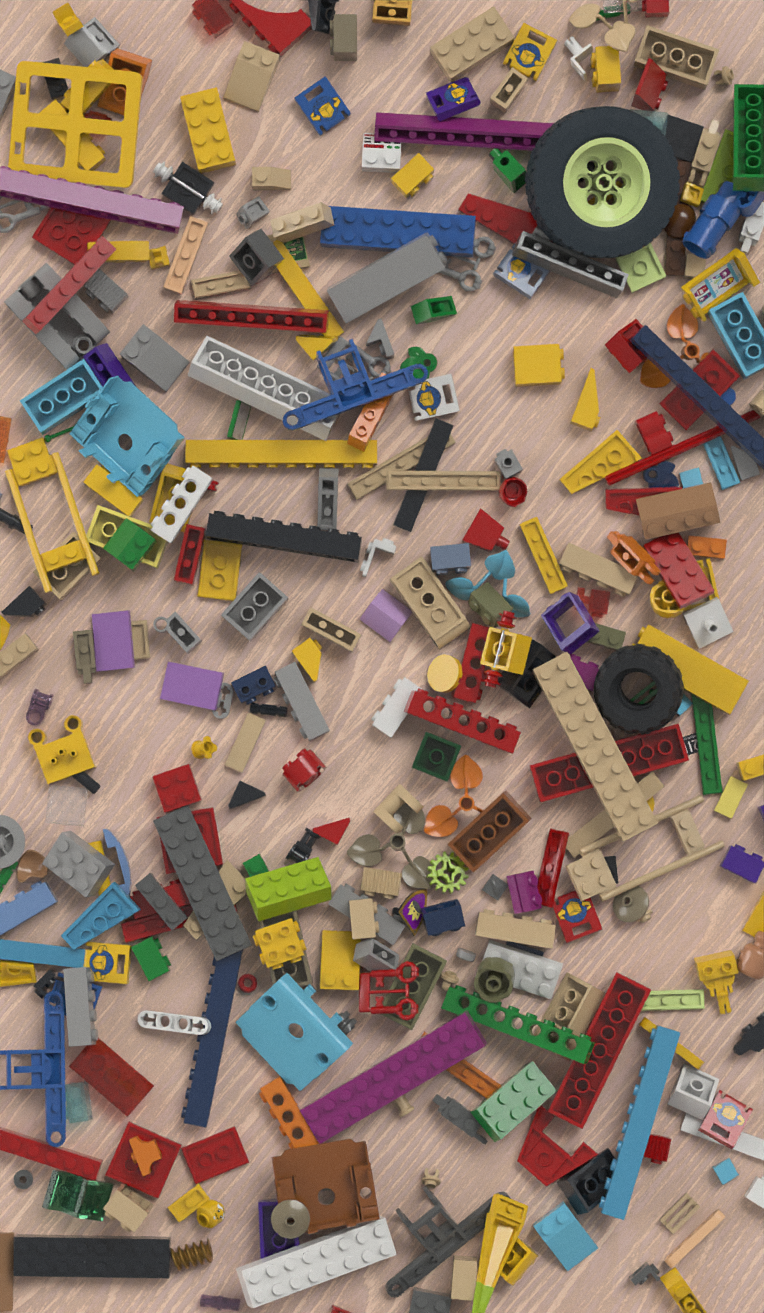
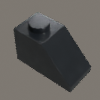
[1,586,46,617]

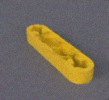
[639,1017,705,1070]

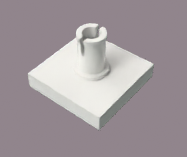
[683,597,733,649]

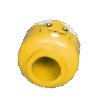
[196,1199,225,1229]

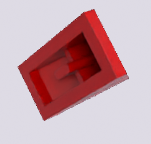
[312,817,351,845]

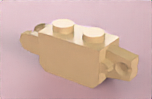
[688,120,721,188]

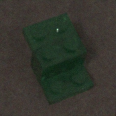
[42,1170,114,1222]

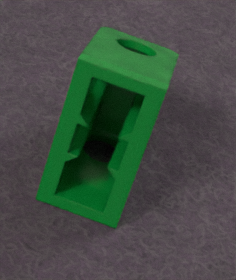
[489,148,526,193]

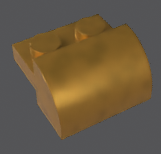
[372,0,413,26]

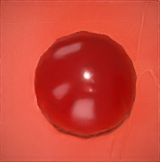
[499,477,528,507]

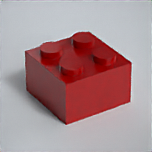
[152,764,202,813]

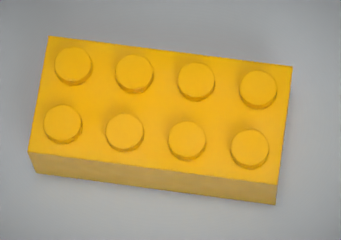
[180,87,236,174]

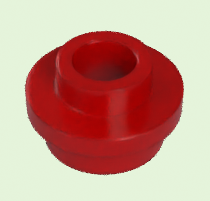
[238,974,257,993]

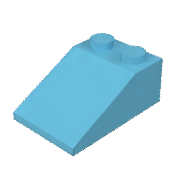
[533,1201,598,1271]

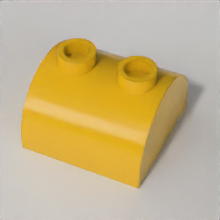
[500,1237,538,1286]

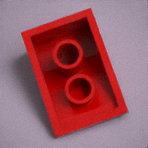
[631,58,669,114]

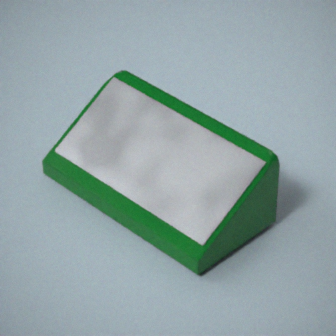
[227,400,251,440]

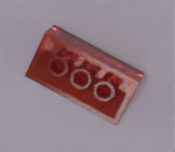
[69,1037,154,1117]

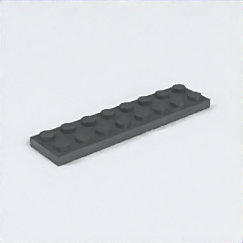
[153,805,252,961]

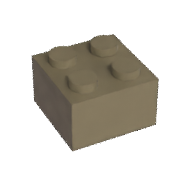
[330,14,357,61]

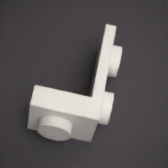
[360,538,396,577]

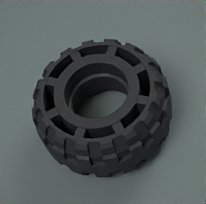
[594,644,684,735]

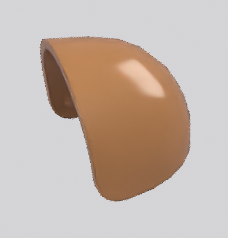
[17,849,49,883]

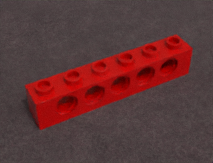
[404,688,521,754]

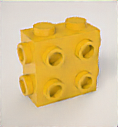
[253,918,307,970]

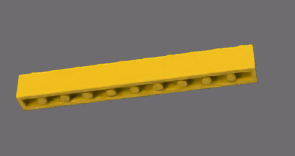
[185,440,377,468]

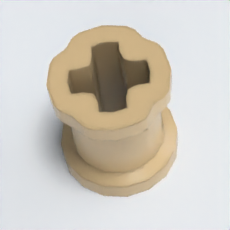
[391,1093,414,1117]

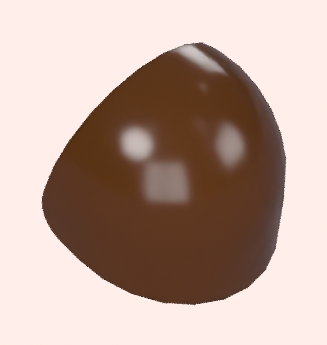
[664,204,696,237]

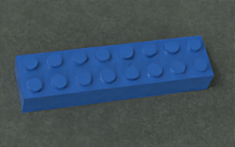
[320,206,476,258]

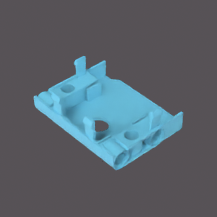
[69,376,185,497]
[235,973,353,1091]

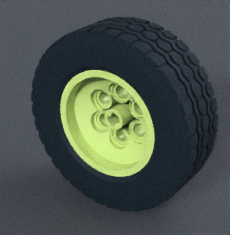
[525,106,680,258]

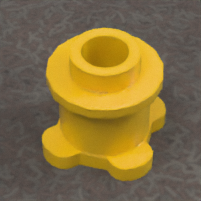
[191,736,217,759]

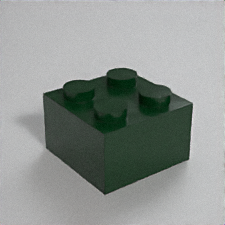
[411,732,462,782]

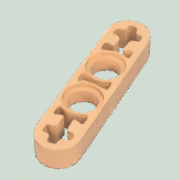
[664,1209,725,1268]

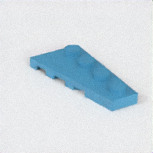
[61,882,141,950]

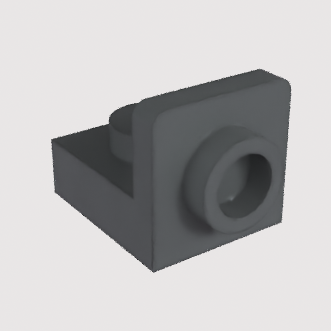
[629,1262,660,1286]

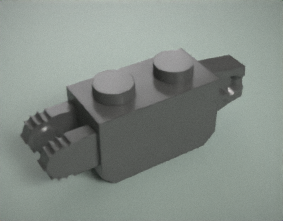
[432,1094,488,1145]

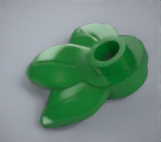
[400,346,438,379]

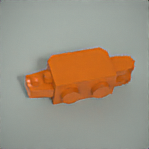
[607,531,661,585]

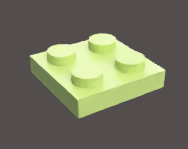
[615,243,666,293]

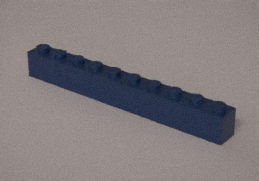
[629,325,764,470]
[181,950,243,1128]

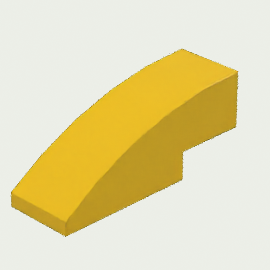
[87,241,149,263]

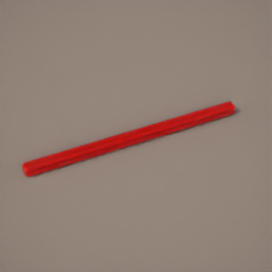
[605,410,761,486]

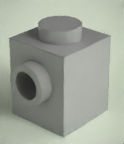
[494,449,523,480]

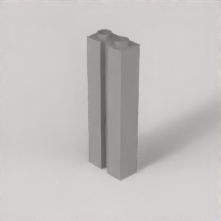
[327,232,447,323]

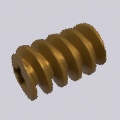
[170,1238,213,1271]

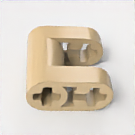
[373,784,424,833]

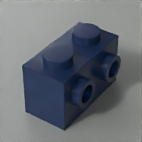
[231,665,276,705]
[420,899,465,936]

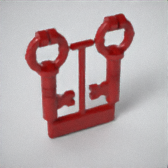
[359,961,419,1021]

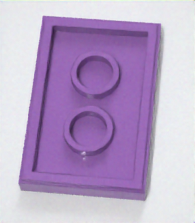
[92,610,135,672]
[160,662,224,711]

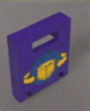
[426,77,481,121]

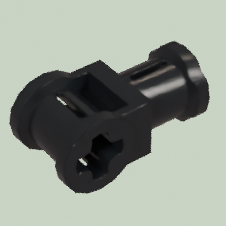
[285,827,321,863]

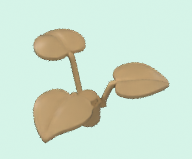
[569,0,639,52]

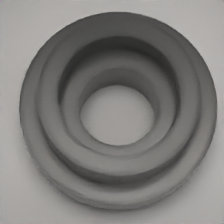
[14,1170,33,1189]

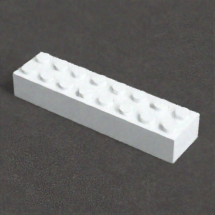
[187,336,340,441]
[236,1216,397,1308]

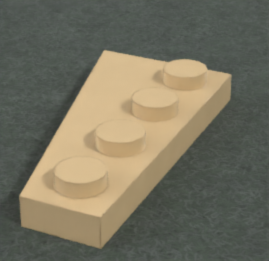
[183,860,247,941]

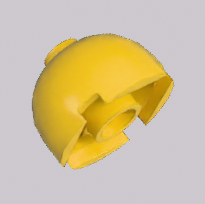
[650,580,687,618]

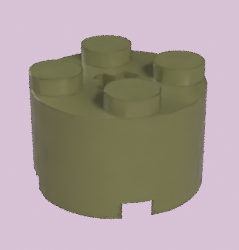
[474,957,515,1002]

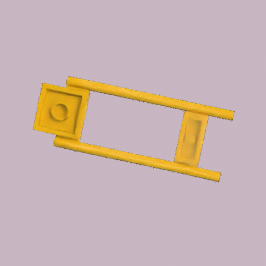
[5,437,100,593]

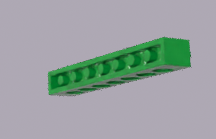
[441,985,595,1064]

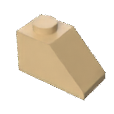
[252,167,291,191]

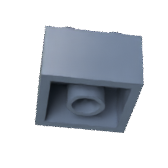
[430,543,471,576]

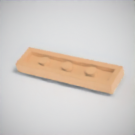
[163,216,208,295]

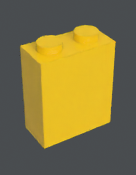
[513,344,565,387]

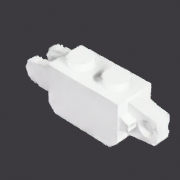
[739,202,764,255]

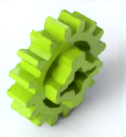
[427,852,469,894]

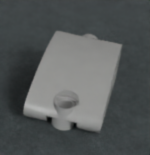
[4,263,110,369]

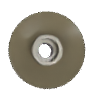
[613,886,649,923]
[271,1199,310,1239]

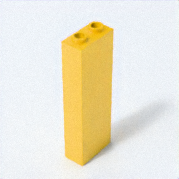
[632,624,749,715]

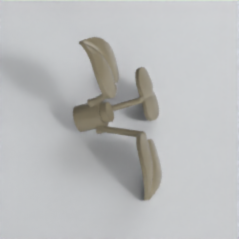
[347,803,432,889]

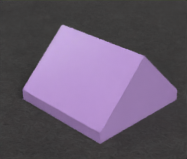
[360,589,412,642]

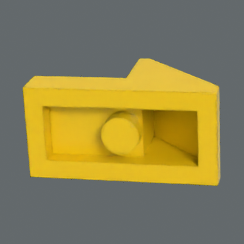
[52,3,84,37]

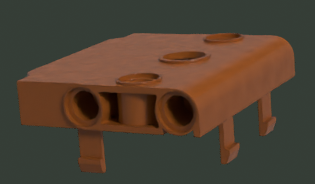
[271,1139,380,1235]

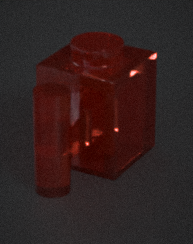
[574,587,611,618]

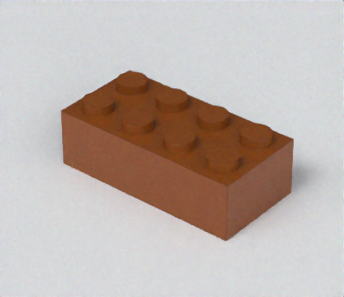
[447,791,532,873]

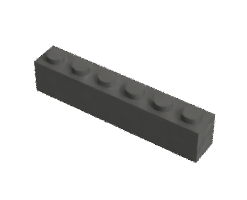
[512,231,629,298]

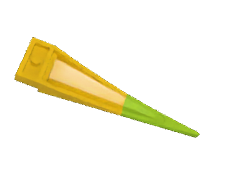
[472,1193,528,1313]

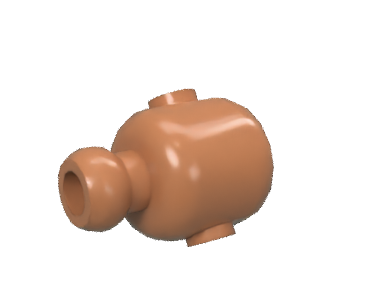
[737,931,764,980]

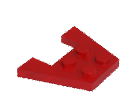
[517,1105,599,1187]

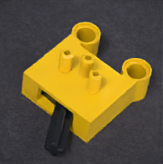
[28,715,101,794]

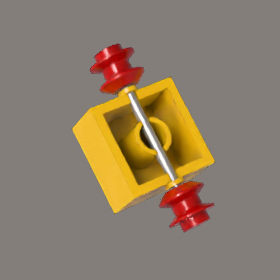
[480,610,532,688]

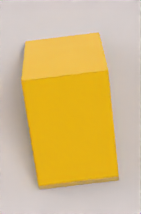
[296,334,338,360]

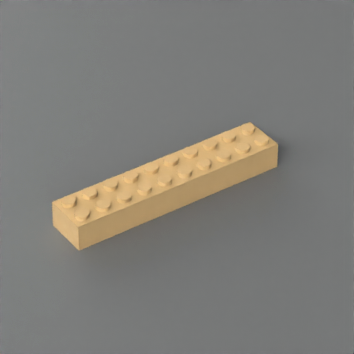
[532,652,658,842]

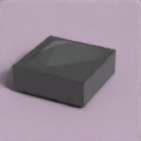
[482,874,508,900]

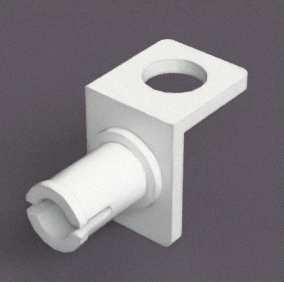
[564,36,593,81]

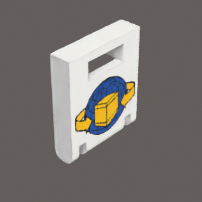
[408,374,460,421]

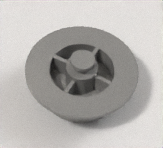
[0,815,25,869]

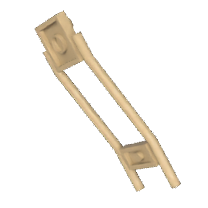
[565,795,725,902]

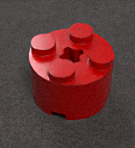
[282,748,327,792]

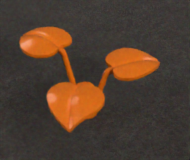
[640,304,709,388]
[424,755,484,837]

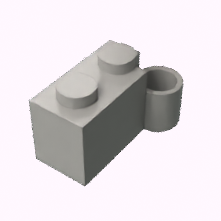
[153,612,202,654]

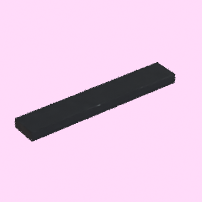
[393,418,454,532]

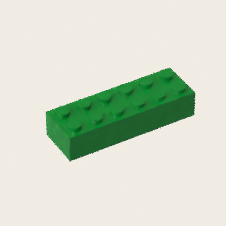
[733,84,764,191]

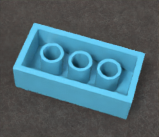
[707,292,764,380]
[20,359,103,435]

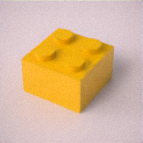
[590,46,621,93]

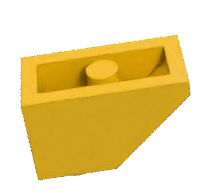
[292,638,322,683]

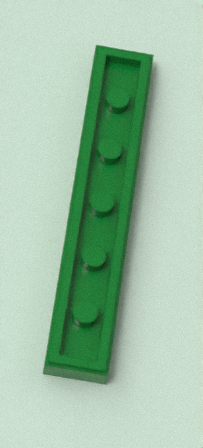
[691,694,723,795]

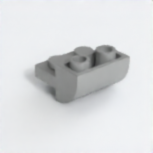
[64,17,120,67]

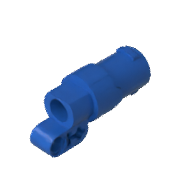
[683,181,764,259]

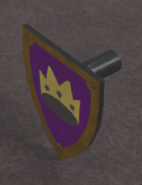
[392,889,427,936]

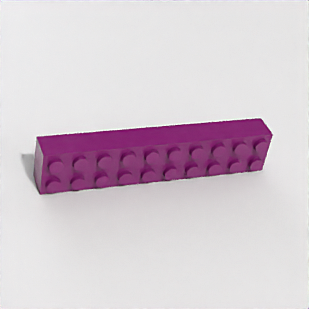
[300,1010,487,1144]

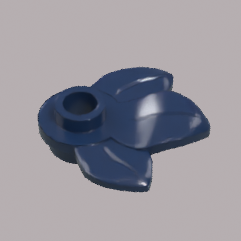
[643,461,679,488]

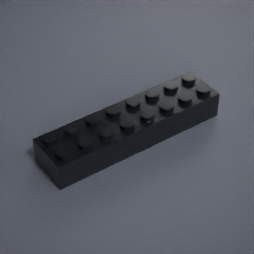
[206,511,362,563]
[13,1234,171,1279]

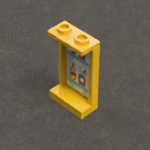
[681,248,760,322]

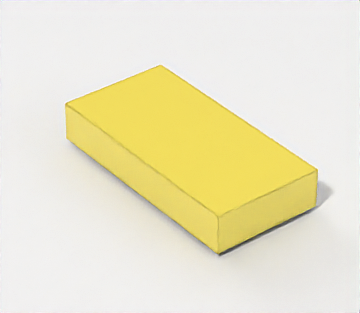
[714,776,748,819]

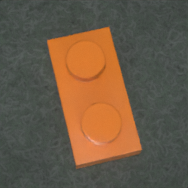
[687,535,727,559]

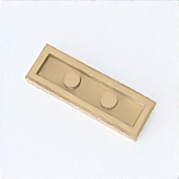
[191,270,251,299]
[225,712,266,773]

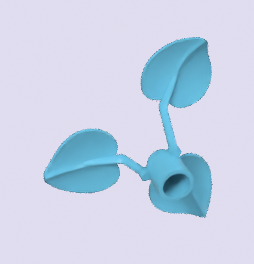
[445,550,531,618]

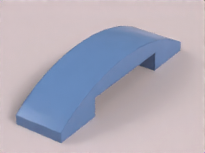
[103,829,132,897]

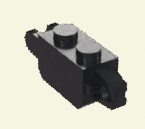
[733,1011,764,1056]

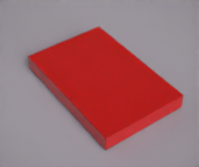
[181,1126,249,1184]

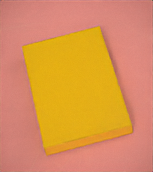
[197,540,243,601]

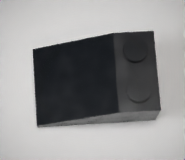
[557,1148,615,1215]

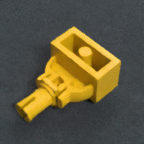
[694,950,738,1014]

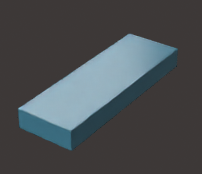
[703,436,740,490]

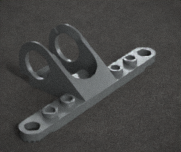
[385,1186,511,1298]

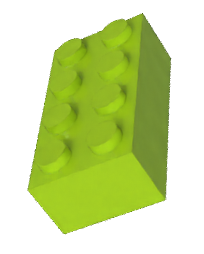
[245,857,332,922]

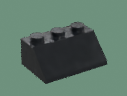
[498,639,556,709]

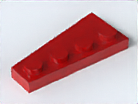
[458,193,538,244]
[605,486,682,515]

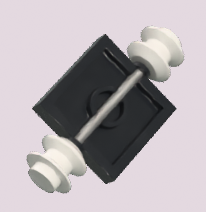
[153,161,223,215]

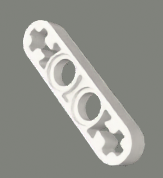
[138,1010,211,1035]

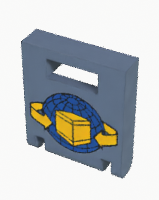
[493,243,551,300]

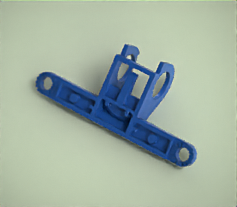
[283,339,428,431]
[0,991,66,1147]

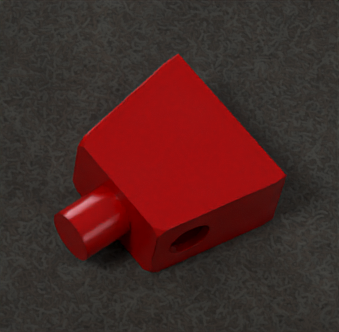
[462,508,510,552]

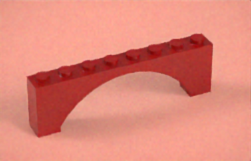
[227,0,312,57]

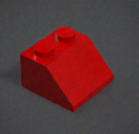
[605,319,648,374]

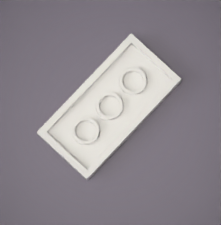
[482,940,563,999]

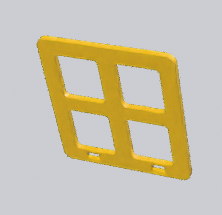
[8,61,143,188]

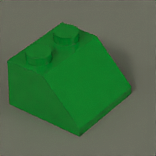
[103,518,157,572]

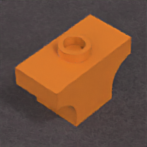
[129,1136,162,1176]

